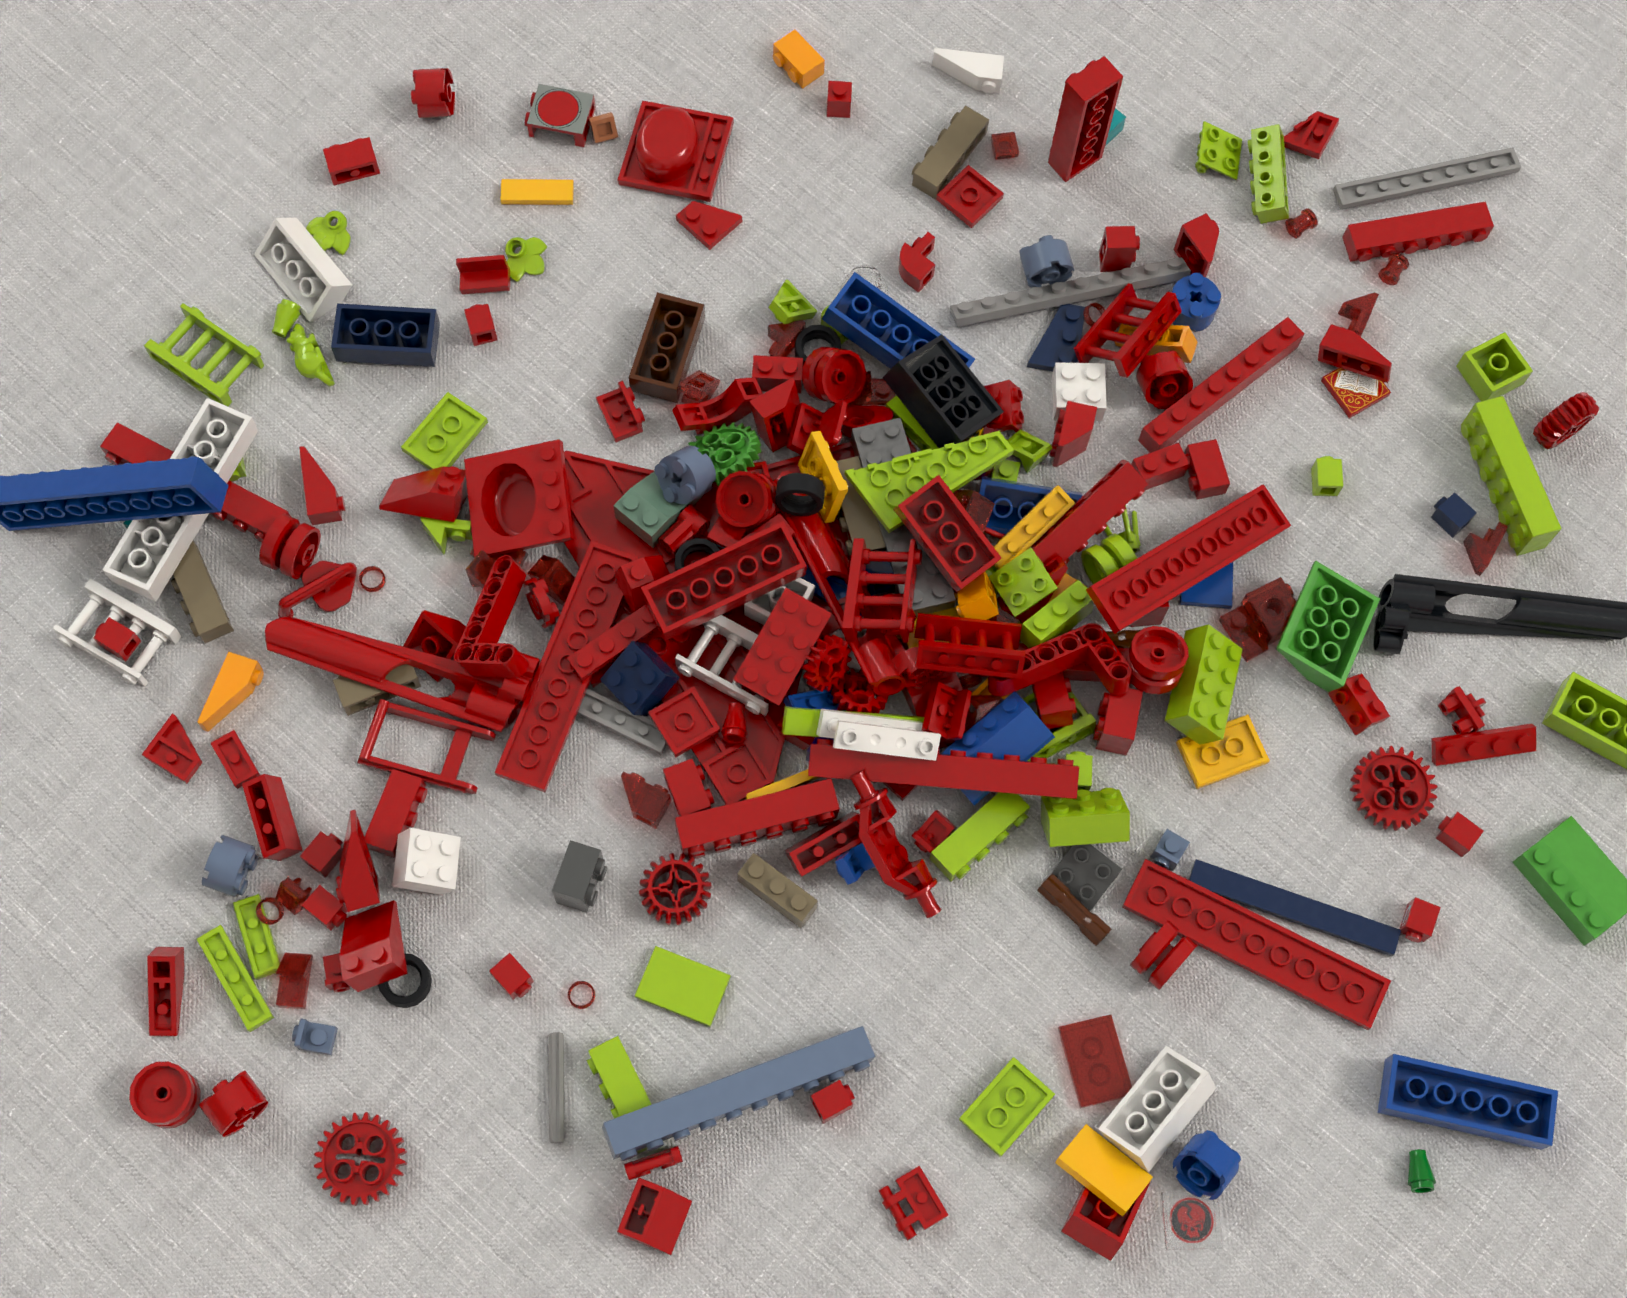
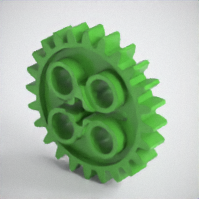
[688,422,762,486]

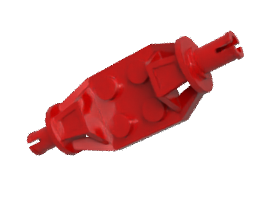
[849,769,942,918]

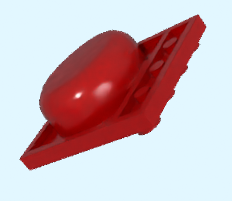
[618,100,734,202]
[464,439,574,559]

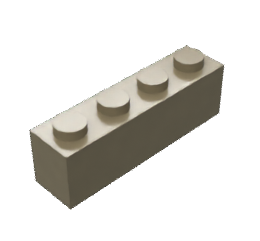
[911,105,989,200]
[837,456,886,556]
[171,540,234,643]

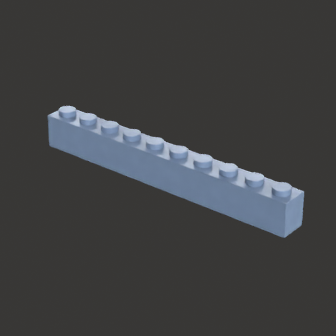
[602,1026,876,1161]

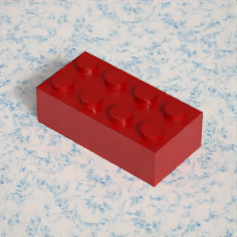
[893,475,1002,592]
[733,588,832,707]

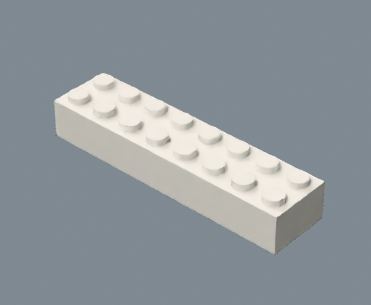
[102,398,258,601]

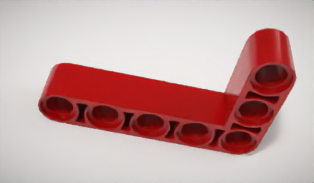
[454,555,529,678]
[988,623,1131,697]

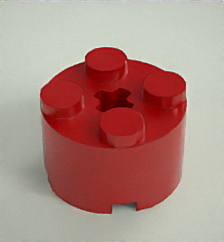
[411,68,455,118]
[1136,351,1193,409]
[199,1071,268,1137]

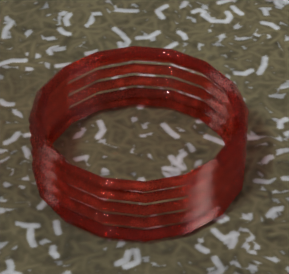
[1083,303,1105,327]
[359,566,385,592]
[959,674,982,690]
[256,897,284,925]
[568,981,595,1009]

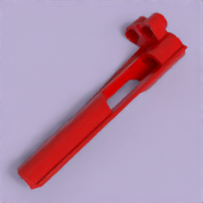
[774,470,946,696]
[265,616,540,732]

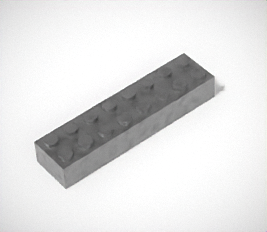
[851,418,956,617]

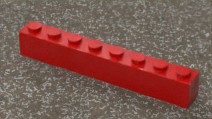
[1138,317,1305,453]
[100,422,290,542]

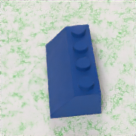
[974,477,1082,534]
[941,691,1055,805]

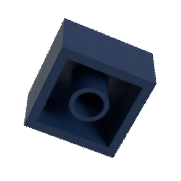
[600,641,680,716]

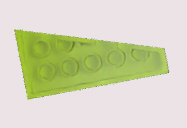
[844,431,1014,533]

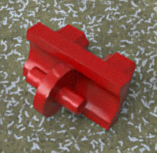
[1438,686,1486,735]

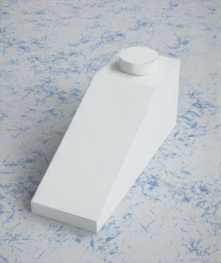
[932,48,1004,93]

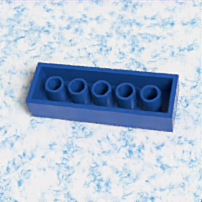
[822,272,975,369]
[1378,1054,1558,1150]

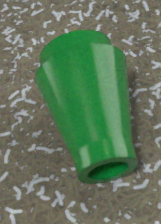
[1408,1149,1436,1193]

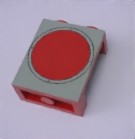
[525,84,596,147]

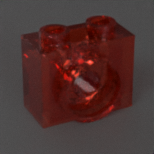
[1241,577,1296,646]

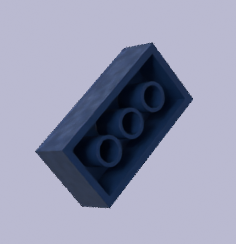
[331,303,440,367]

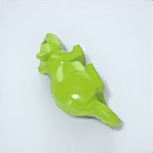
[287,324,335,386]

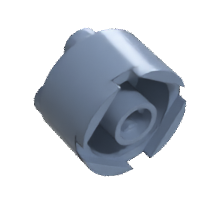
[1019,235,1074,288]
[654,446,716,504]
[202,835,259,897]

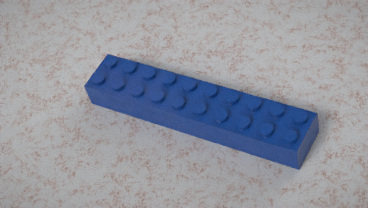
[0,456,229,531]

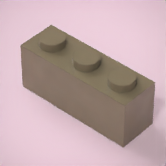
[333,664,421,716]
[737,853,818,928]

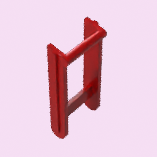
[357,699,496,794]

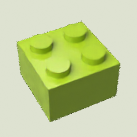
[1456,332,1533,401]

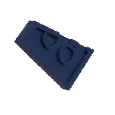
[1027,304,1086,372]

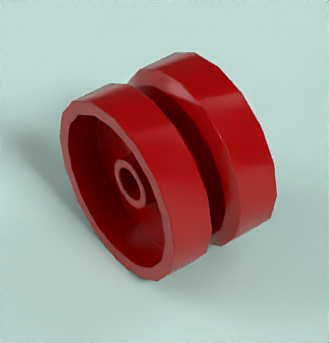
[802,347,866,404]
[716,471,780,528]
[259,514,321,580]
[1126,626,1189,694]
[1130,920,1198,990]
[129,1061,201,1128]

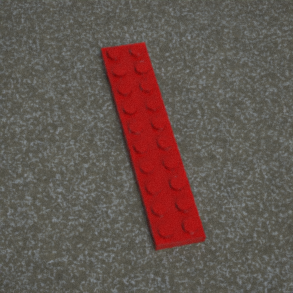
[1086,484,1291,634]
[495,541,639,792]
[1122,859,1391,1030]

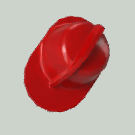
[841,404,894,438]

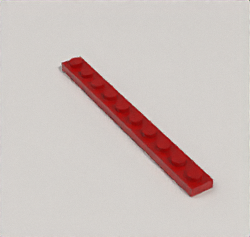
[567,513,795,681]

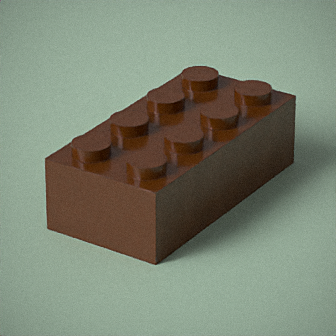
[629,292,705,403]

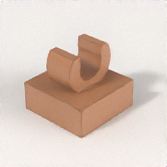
[589,112,618,143]

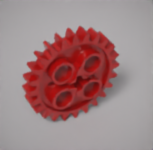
[1350,746,1438,831]
[314,1112,407,1206]

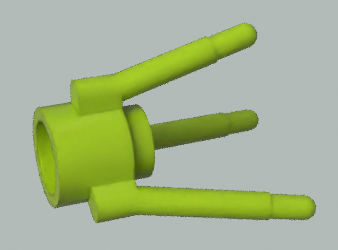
[1104,505,1141,553]

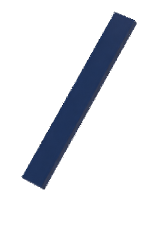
[1189,859,1401,956]

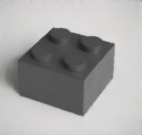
[552,840,607,913]

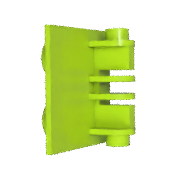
[1195,121,1242,180]
[989,547,1058,618]

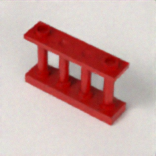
[1074,283,1182,378]
[842,538,922,643]
[914,613,1025,679]

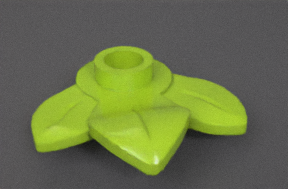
[306,211,351,255]
[505,237,547,282]

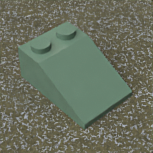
[614,471,704,548]

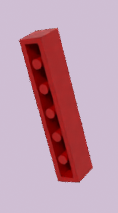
[1342,201,1494,262]
[1031,459,1148,566]

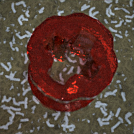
[1285,208,1318,239]
[1378,253,1410,285]

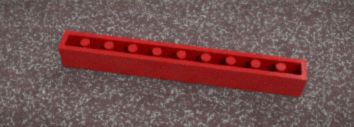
[808,739,1079,799]

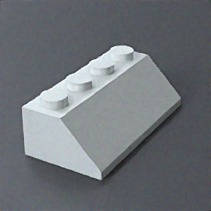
[254,218,352,322]
[1098,1046,1216,1173]

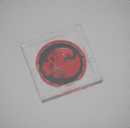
[1161,1191,1223,1250]

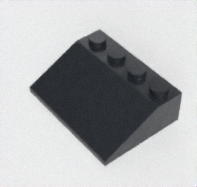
[882,334,1004,448]

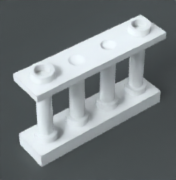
[53,579,182,686]
[675,615,768,716]
[816,709,941,761]

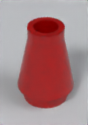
[721,703,747,744]

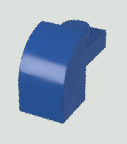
[835,842,875,885]

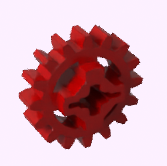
[803,634,852,692]
[831,668,888,713]

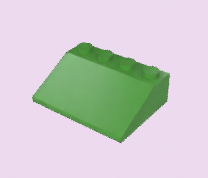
[1276,561,1380,692]
[1512,816,1627,946]

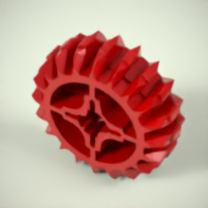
[1533,392,1599,449]
[639,853,712,926]

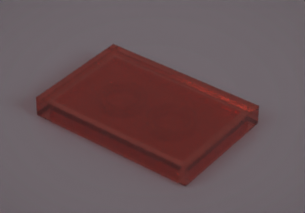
[1058,1014,1132,1108]

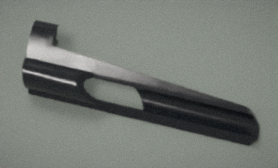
[1373,574,1627,655]

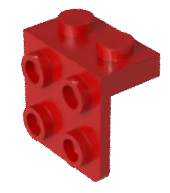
[786,400,847,455]

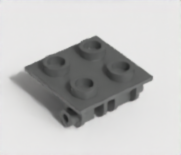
[1051,844,1122,911]

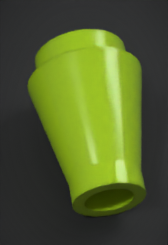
[272,299,301,338]

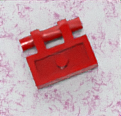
[879,1166,948,1241]

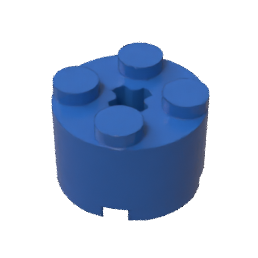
[1172,273,1221,332]
[1173,1130,1241,1200]

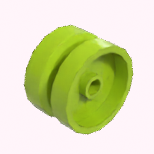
[1081,533,1137,584]

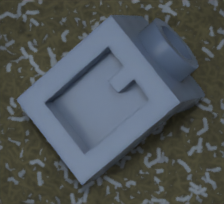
[1150,829,1190,871]
[292,1018,338,1055]

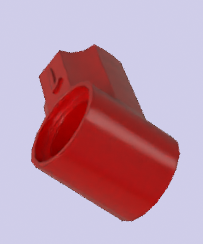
[659,505,711,556]

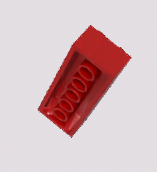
[1048,56,1123,182]
[641,521,807,641]
[675,778,840,859]

